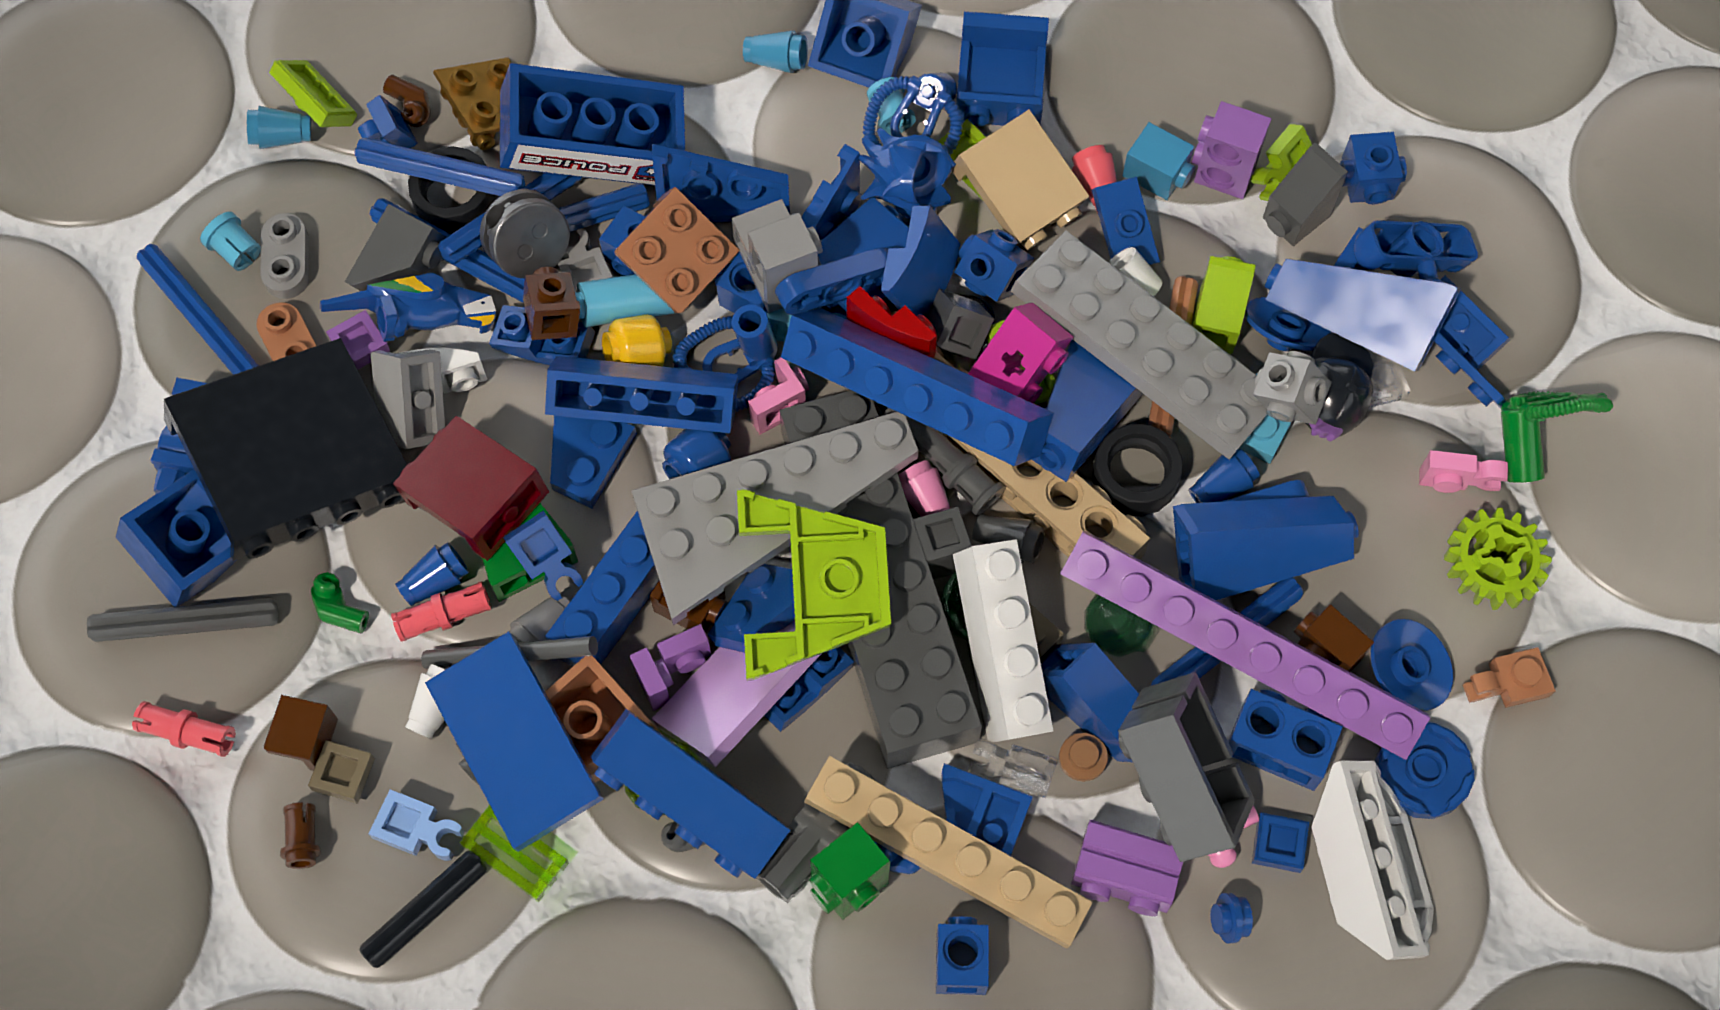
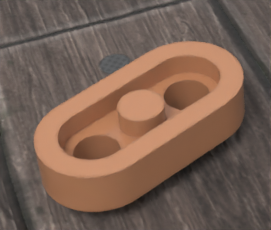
[256,302,316,361]

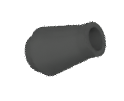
[972,514,1045,564]

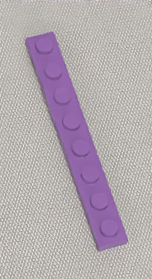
[1060,530,1430,760]

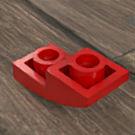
[847,286,937,358]

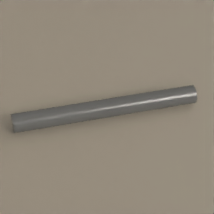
[421,636,598,669]

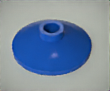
[1245,297,1332,351]
[1371,619,1453,712]

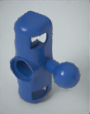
[1354,220,1478,283]

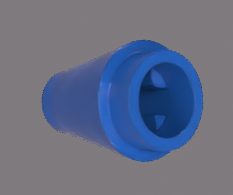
[1188,448,1260,503]
[395,542,469,606]

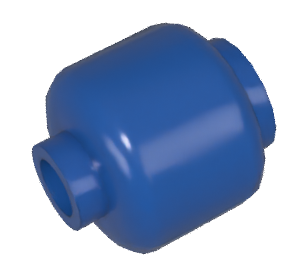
[662,429,731,479]

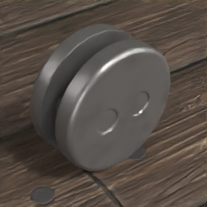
[480,189,570,279]

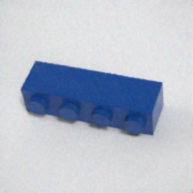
[545,356,739,433]
[545,511,659,667]
[591,709,790,879]

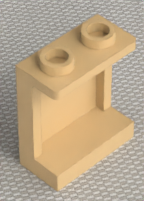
[952,109,1089,251]

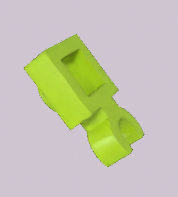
[1250,124,1312,201]

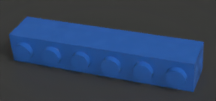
[781,308,1054,466]

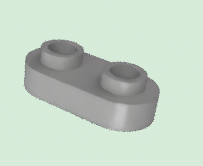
[260,213,309,299]

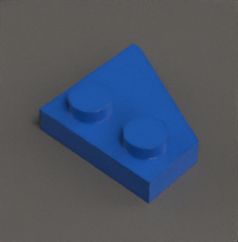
[707,564,795,653]
[941,763,1033,856]

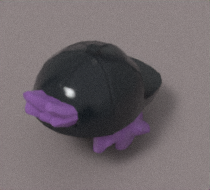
[1306,333,1373,442]

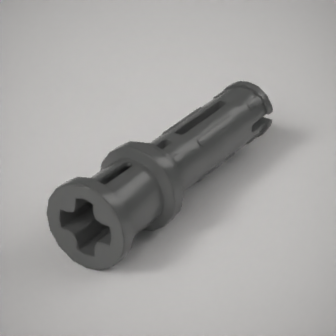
[884,408,1006,517]

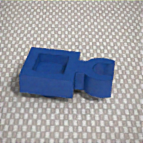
[503,510,583,601]

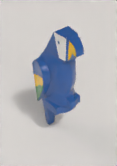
[320,272,496,342]

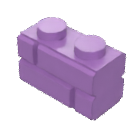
[1071,819,1183,917]

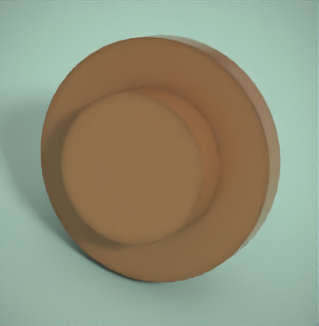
[1059,733,1108,782]

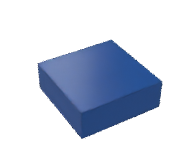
[1251,812,1309,873]

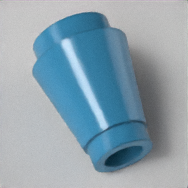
[743,30,808,73]
[247,106,311,149]

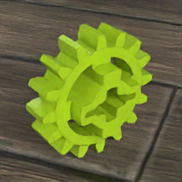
[1444,508,1552,610]

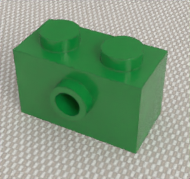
[809,822,890,920]

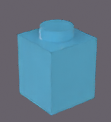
[1122,122,1195,200]

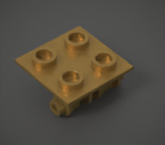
[433,57,512,150]

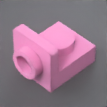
[748,357,809,435]

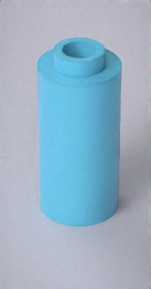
[575,274,674,327]

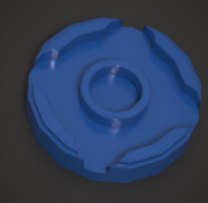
[1375,722,1475,819]

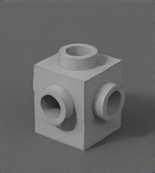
[1253,351,1332,425]

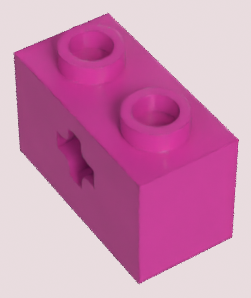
[968,302,1073,404]

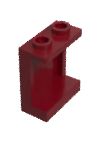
[393,415,549,561]

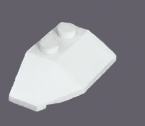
[1312,761,1434,960]

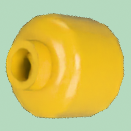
[602,314,672,366]

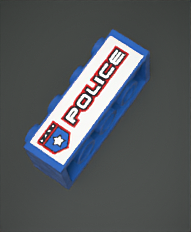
[500,63,685,186]

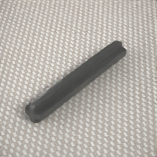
[87,598,279,642]

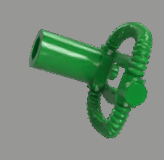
[1501,391,1613,483]

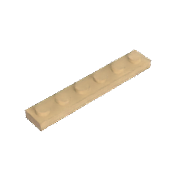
[804,756,1093,949]

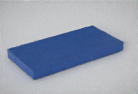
[425,631,604,852]

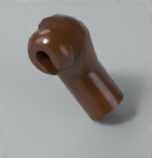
[383,74,431,127]

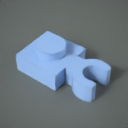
[368,789,465,861]

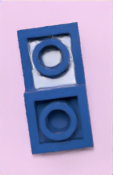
[489,305,595,365]
[764,647,854,732]

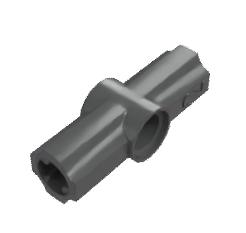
[756,762,875,903]

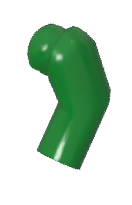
[311,572,369,634]

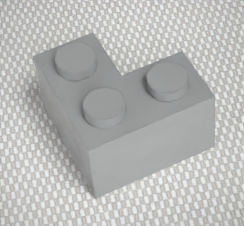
[732,199,823,313]

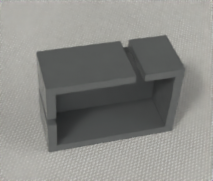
[1118,672,1255,862]

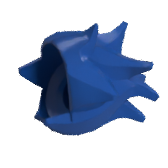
[858,128,956,212]

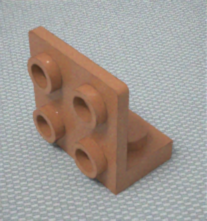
[615,187,740,314]

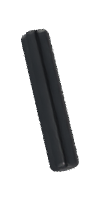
[359,850,487,968]

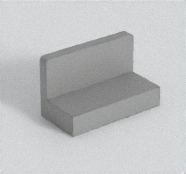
[371,349,445,449]

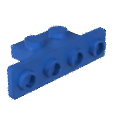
[1377,272,1510,409]

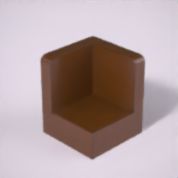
[264,695,338,771]

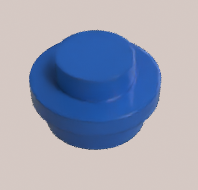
[1210,893,1253,944]

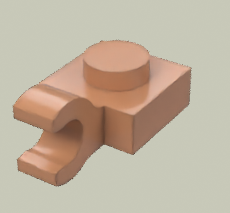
[1463,647,1556,708]

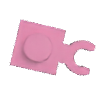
[1419,450,1508,493]

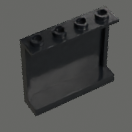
[164,338,407,561]

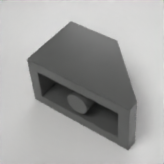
[1263,142,1348,247]
[345,204,447,291]

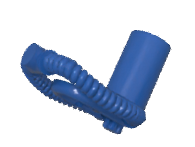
[863,72,963,156]
[672,304,778,412]

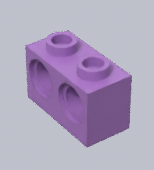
[1191,101,1272,199]

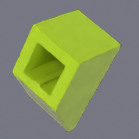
[1192,256,1256,354]

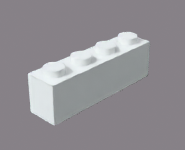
[953,539,1053,743]

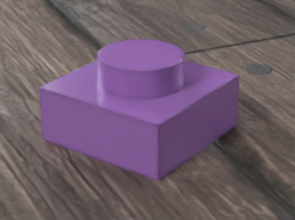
[326,310,390,370]
[657,624,711,674]
[629,647,674,711]

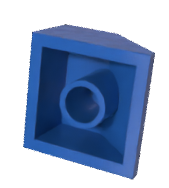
[808,0,922,88]
[115,469,237,607]

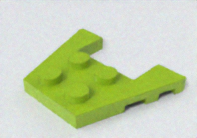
[737,489,891,681]

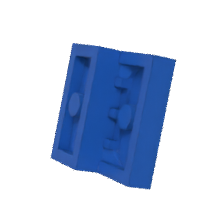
[881,206,961,317]

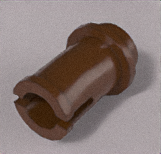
[280,802,321,869]

